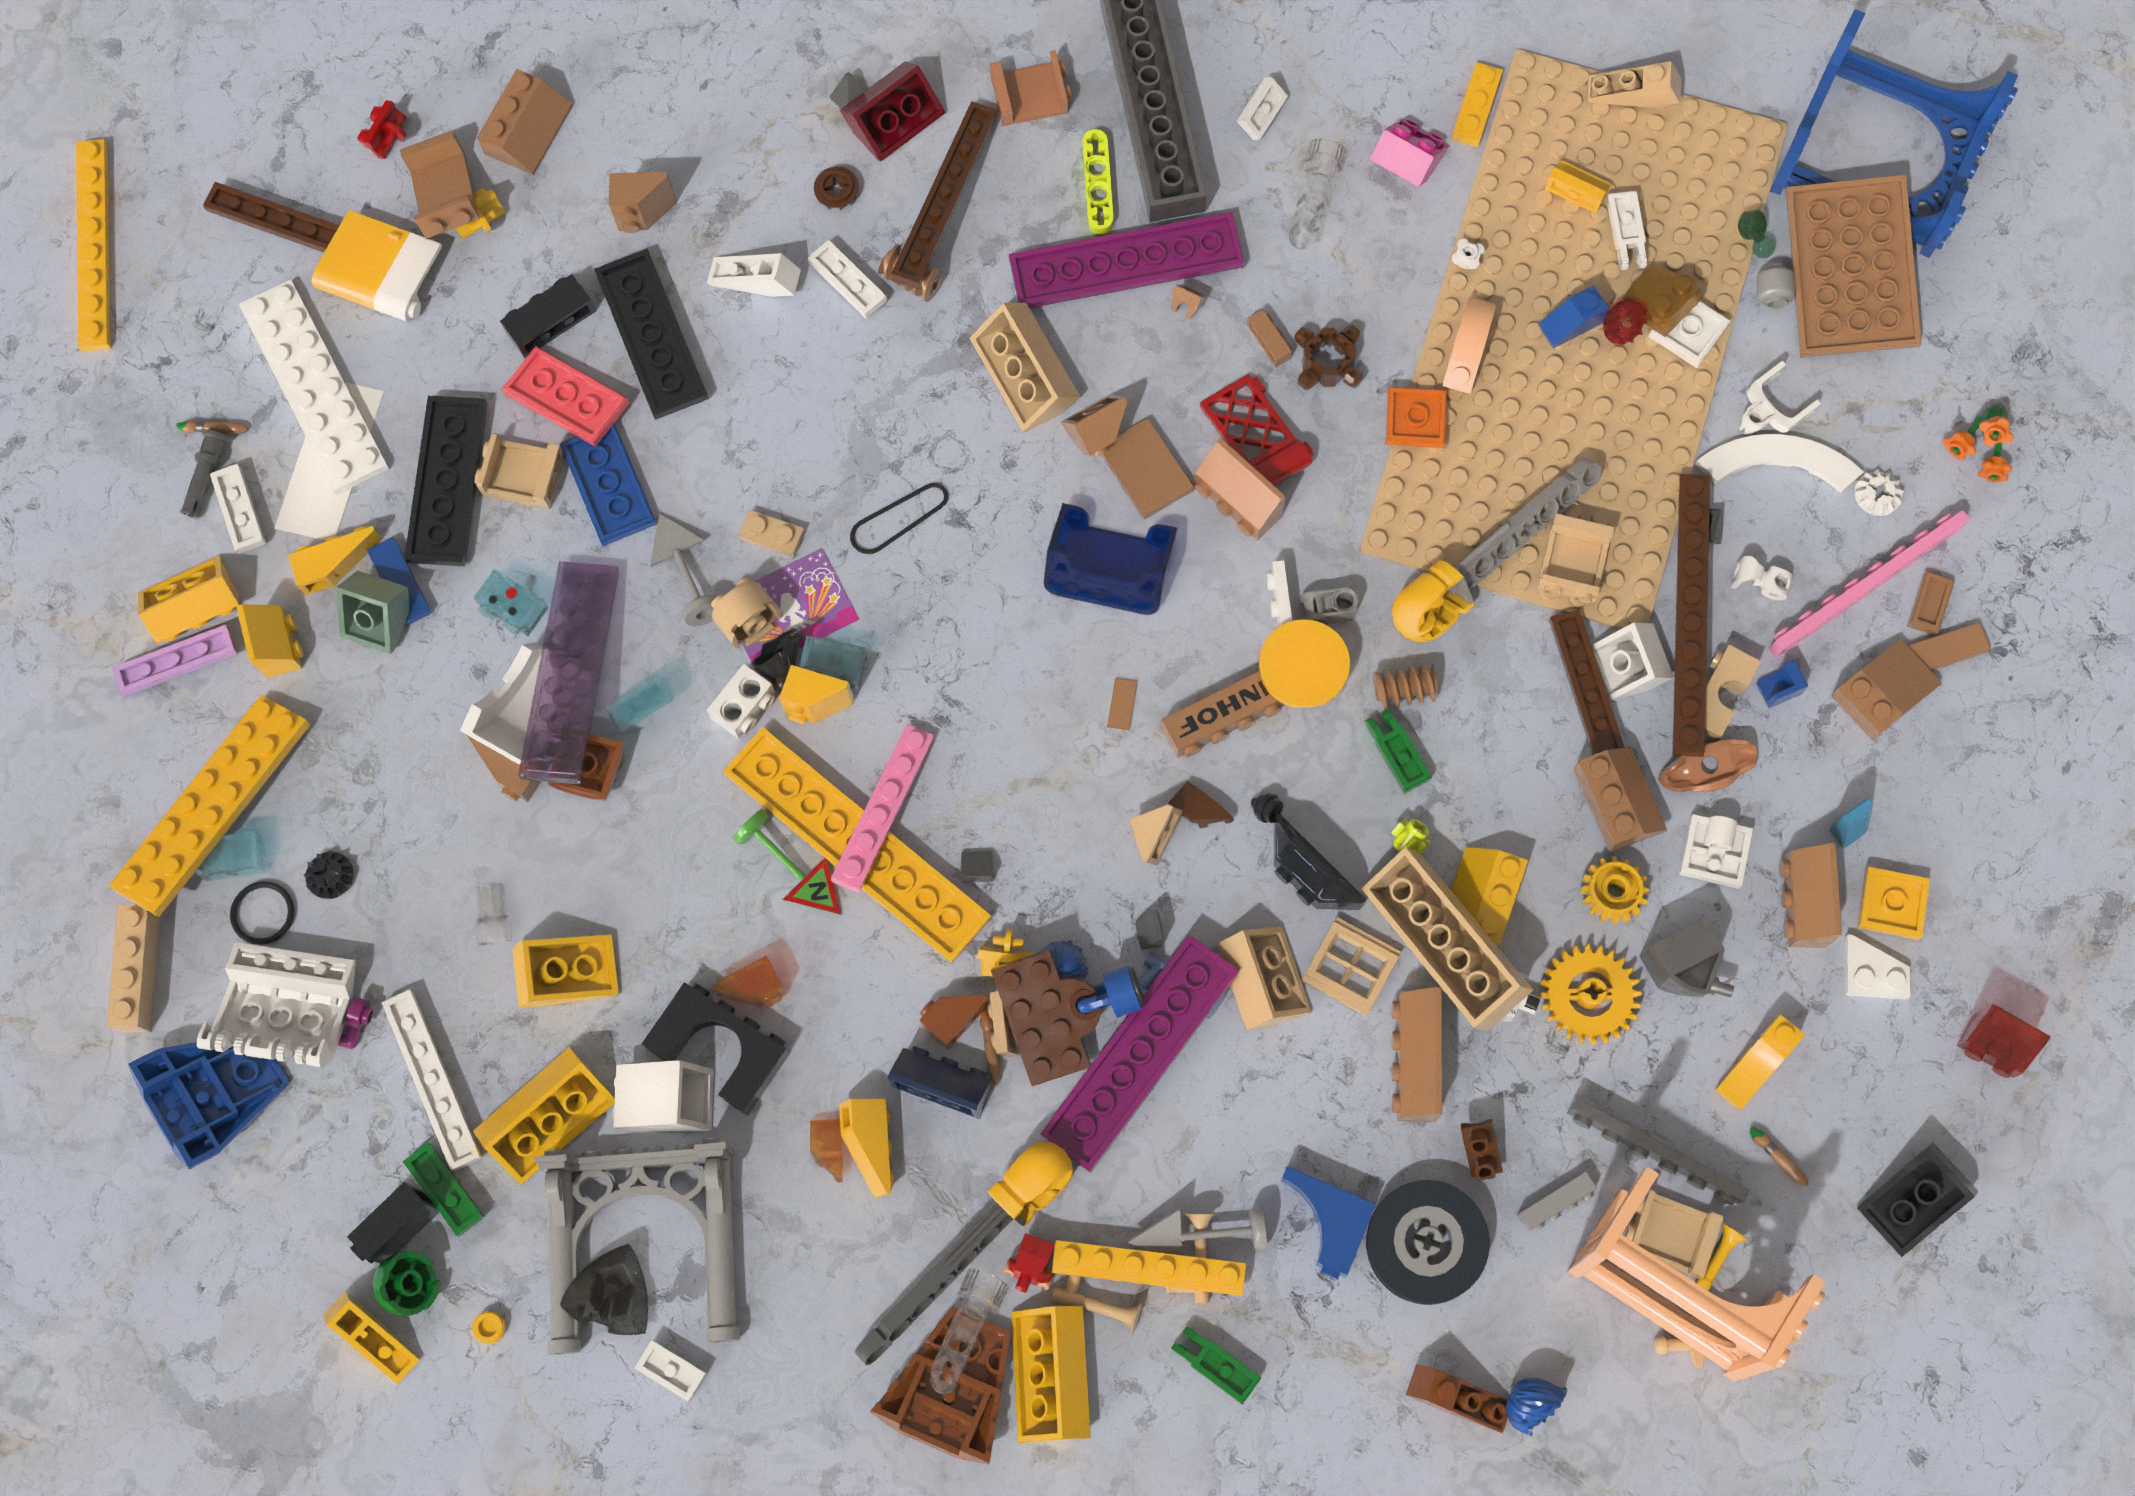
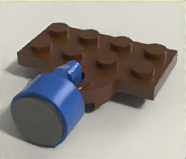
[991,949,1145,1086]

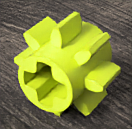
[1391,819,1431,853]

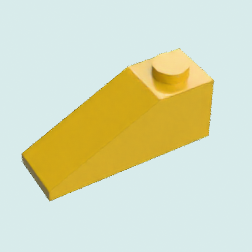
[323,1290,420,1384]

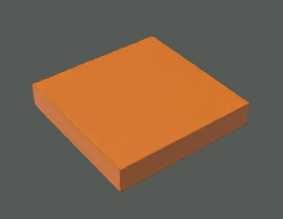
[1385,387,1447,448]

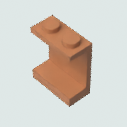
[989,50,1072,127]

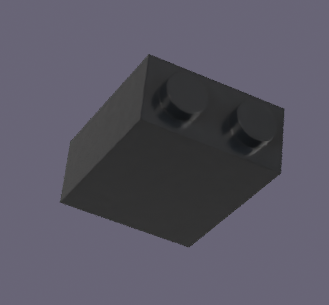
[347,1182,439,1264]

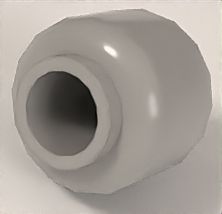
[1757,263,1795,309]

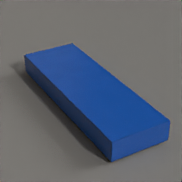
[367,537,432,627]

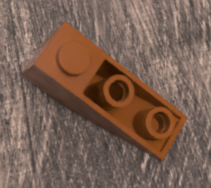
[1406,1364,1508,1433]

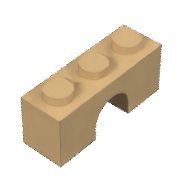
[1705,645,1762,742]

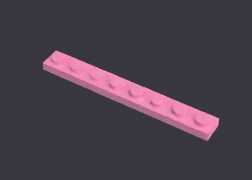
[1769,510,1970,658]

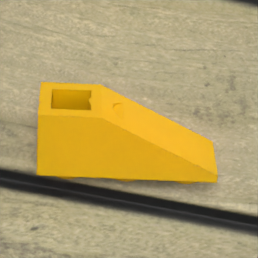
[288,526,382,596]
[839,1099,894,1198]

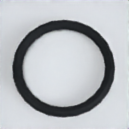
[230,882,294,945]

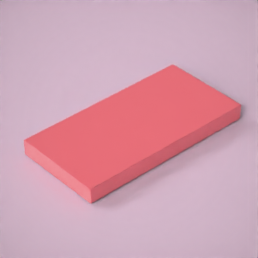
[501,346,629,447]

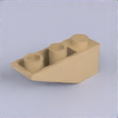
[1587,61,1681,108]

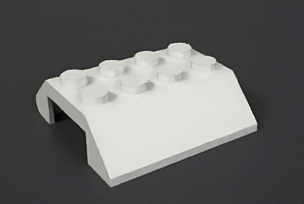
[197,942,356,1067]

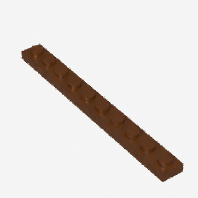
[1672,474,1710,757]

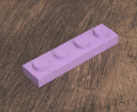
[112,624,238,697]

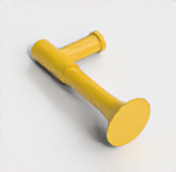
[1697,1224,1749,1291]

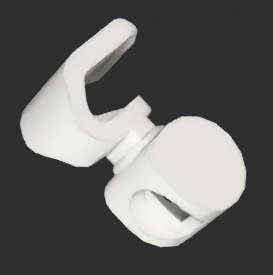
[1731,556,1793,601]

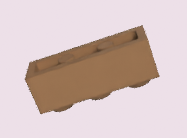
[1247,309,1293,367]

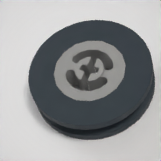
[1366,1180,1490,1305]

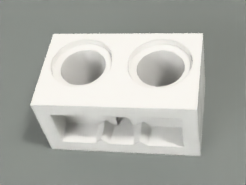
[707,664,776,739]

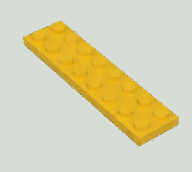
[108,695,310,917]

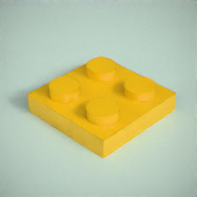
[1857,866,1930,940]

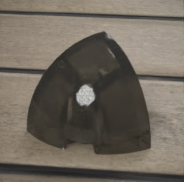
[560,1244,648,1335]

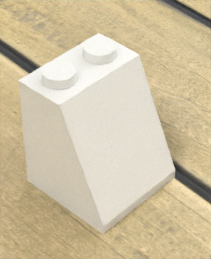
[613,1060,714,1132]

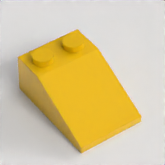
[512,934,619,1008]

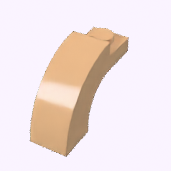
[1442,297,1496,394]

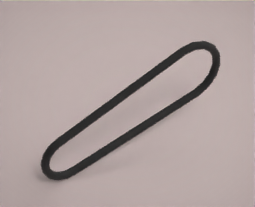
[850,483,948,554]

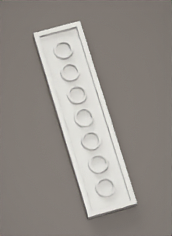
[239,279,389,495]

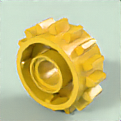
[1579,857,1649,925]

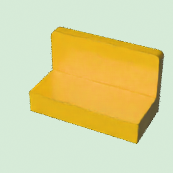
[1545,160,1611,214]

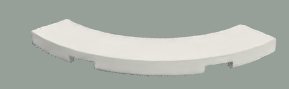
[1695,434,1864,494]

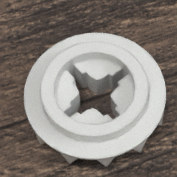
[1855,470,1904,516]

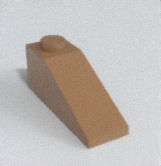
[466,734,547,802]

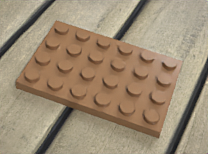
[1786,175,1922,358]

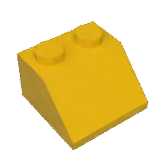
[236,604,304,679]
[779,665,854,724]

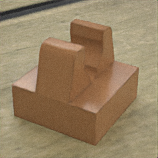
[1171,284,1208,319]

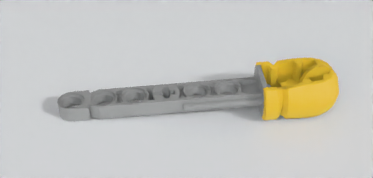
[1392,457,1602,643]

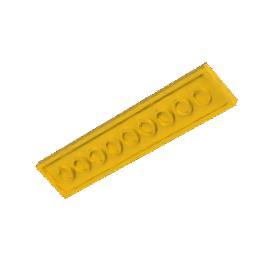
[723,727,992,964]

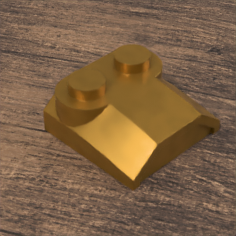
[1620,265,1704,337]

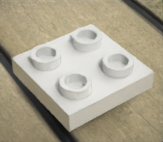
[1679,814,1753,889]

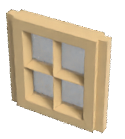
[1301,916,1402,1017]

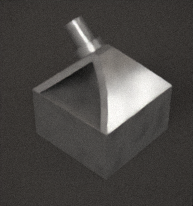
[1639,917,1734,998]

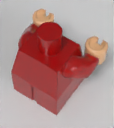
[1004,1233,1055,1293]

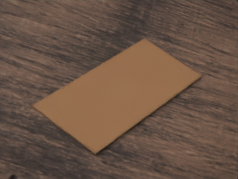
[1107,678,1137,731]

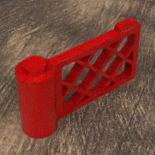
[1200,374,1314,486]

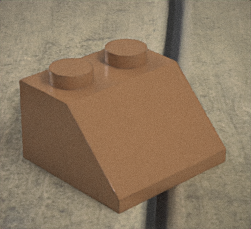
[609,172,676,233]

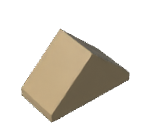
[1129,804,1183,865]

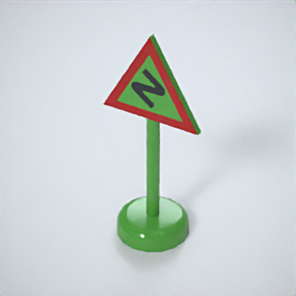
[733,809,841,915]

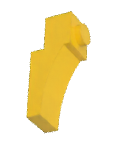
[1715,1014,1806,1111]

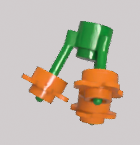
[1943,407,2014,482]

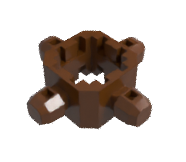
[1294,325,1364,390]

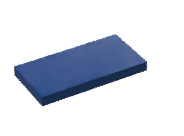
[560,423,657,546]

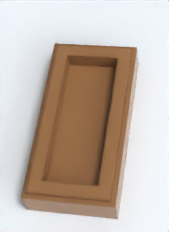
[1907,570,1955,636]

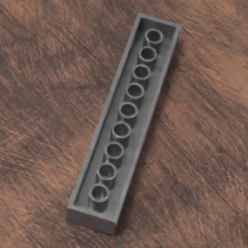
[1099,0,1206,222]

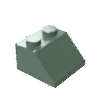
[336,571,410,654]

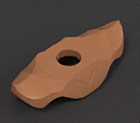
[1658,739,1758,792]

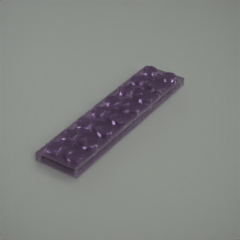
[518,561,619,784]

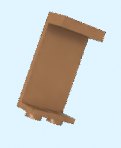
[400,130,479,239]

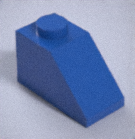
[1539,285,1609,349]

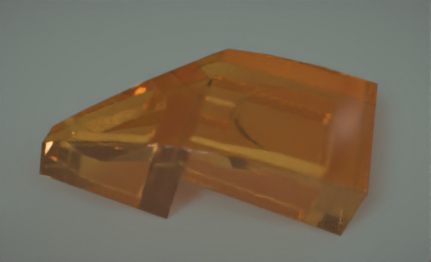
[810,1119,843,1183]

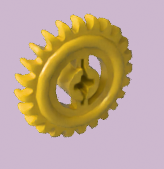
[1539,943,1642,1045]

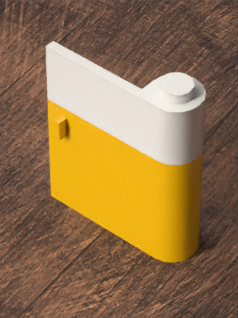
[312,210,442,322]

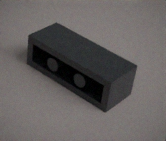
[500,274,596,358]

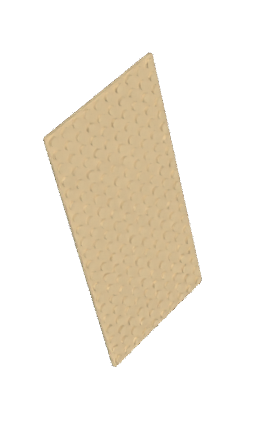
[1360,50,1788,630]

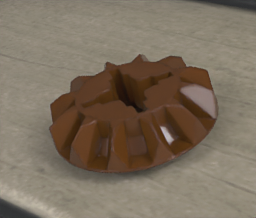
[814,167,859,210]

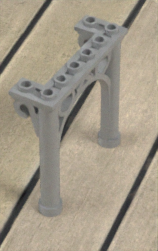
[535,1137,740,1355]

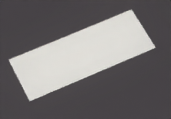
[274,382,384,540]

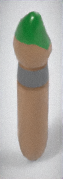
[176,420,248,434]
[1750,1127,1808,1186]

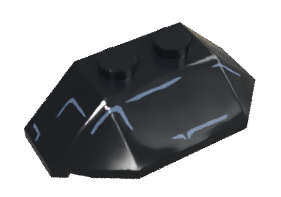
[1273,813,1367,910]

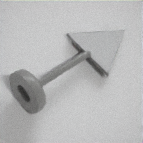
[651,513,717,626]
[1128,1207,1267,1256]

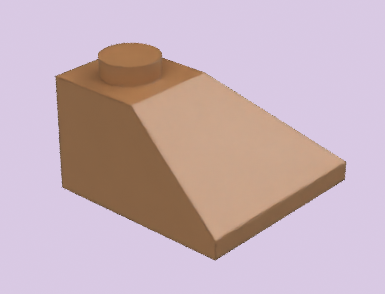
[1061,394,1128,457]

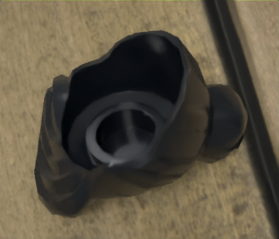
[752,628,804,691]

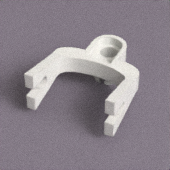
[1739,361,1821,436]

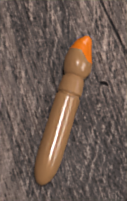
[980,1010,1001,1085]

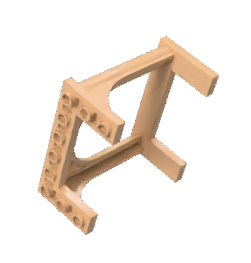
[1568,1166,1826,1382]

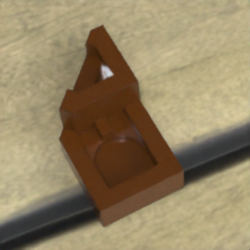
[1168,781,1234,828]

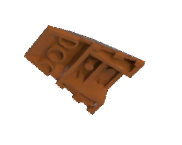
[870,1307,1011,1465]

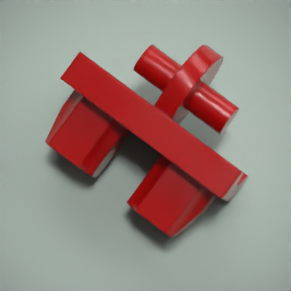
[357,100,407,159]

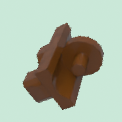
[1461,1119,1503,1180]

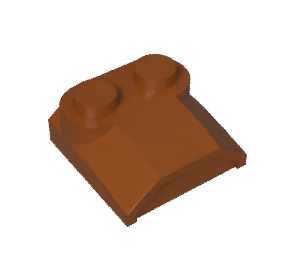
[548,728,625,801]

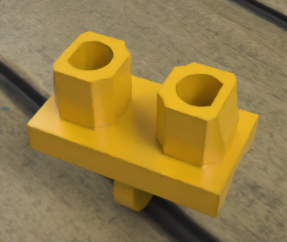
[455,188,506,239]
[977,928,1036,977]

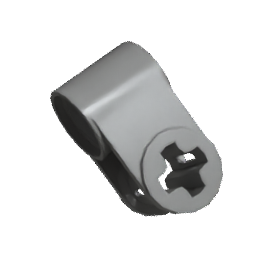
[1299,587,1358,625]

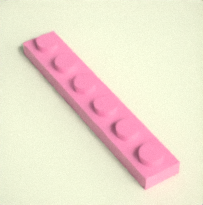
[831,724,934,893]

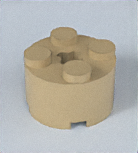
[711,577,782,648]

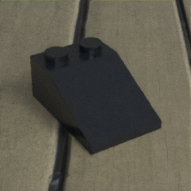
[1857,1142,1978,1257]

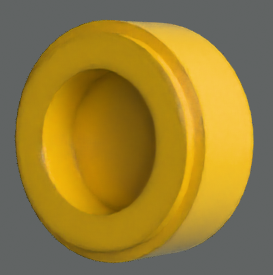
[472,1311,506,1344]

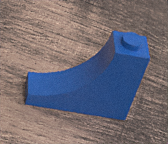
[1281,1166,1376,1280]

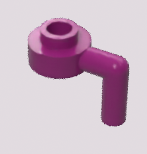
[338,997,373,1049]

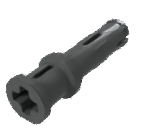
[180,429,229,519]

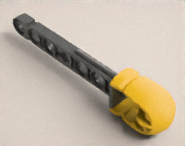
[855,1141,1074,1365]

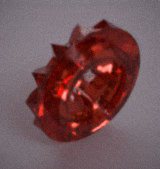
[1603,299,1647,346]

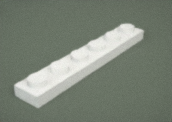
[381,990,482,1172]

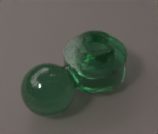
[1738,210,1775,259]

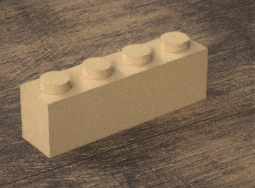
[107,905,160,1033]

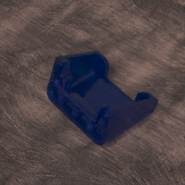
[1044,503,1178,615]

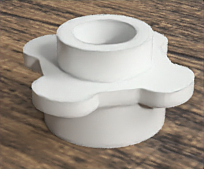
[1452,238,1485,270]

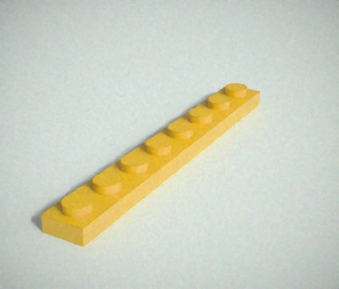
[76,139,111,352]

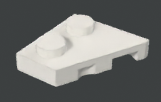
[1845,934,1910,1000]

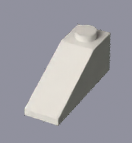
[707,253,801,297]

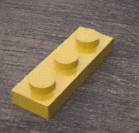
[1451,62,1503,147]

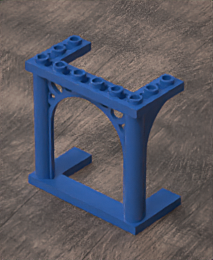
[1770,9,2018,258]

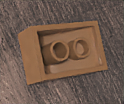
[1832,639,1942,741]

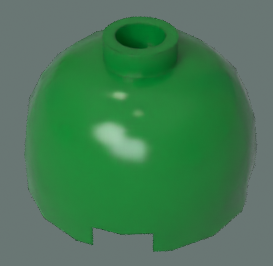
[372,1251,440,1316]

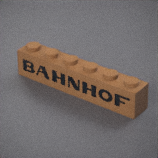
[1161,671,1284,758]

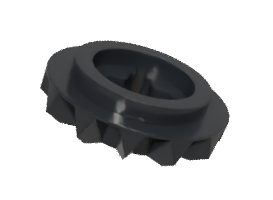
[303,850,354,899]

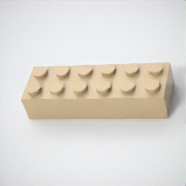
[1361,847,1533,1031]

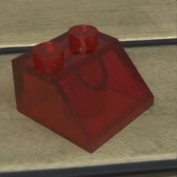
[1957,1004,2051,1078]

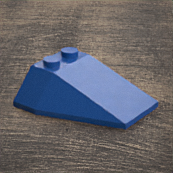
[128,1042,290,1170]

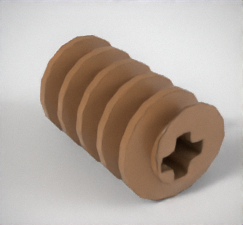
[878,244,942,302]
[1373,664,1438,708]

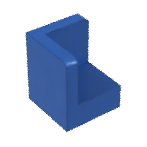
[1756,659,1808,708]

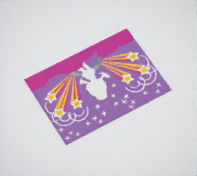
[742,548,860,670]

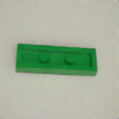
[402,1142,485,1237]

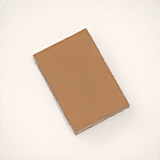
[1102,418,1194,520]

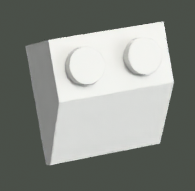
[1591,622,1674,702]

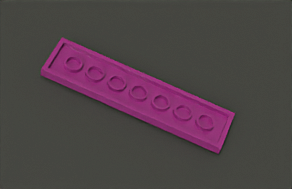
[1009,212,1245,308]
[1040,934,1240,1173]

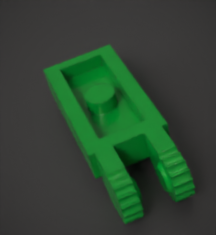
[1365,709,1432,794]
[1171,1326,1261,1405]

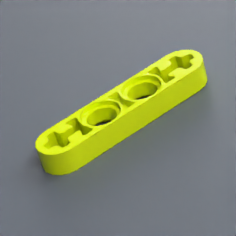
[1082,129,1113,235]

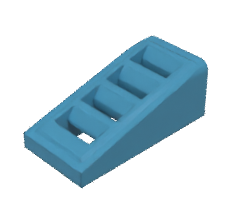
[1829,798,1873,847]

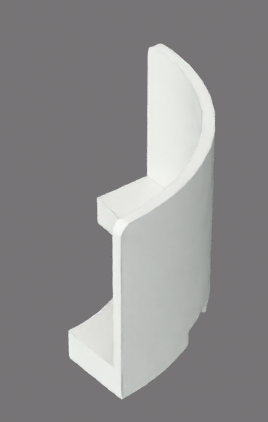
[460,642,593,765]

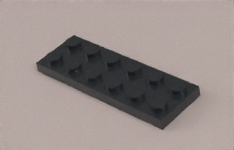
[594,249,709,420]
[404,395,488,566]

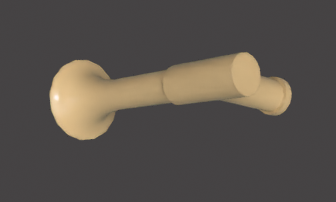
[1166,1214,1217,1303]
[1051,1275,1142,1335]

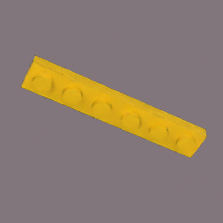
[1052,1240,1246,1296]

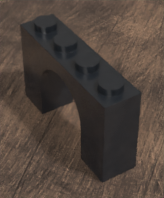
[642,982,790,1116]

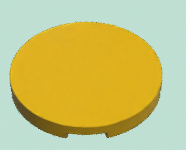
[1259,619,1350,708]

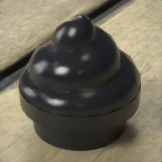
[1251,793,1283,823]

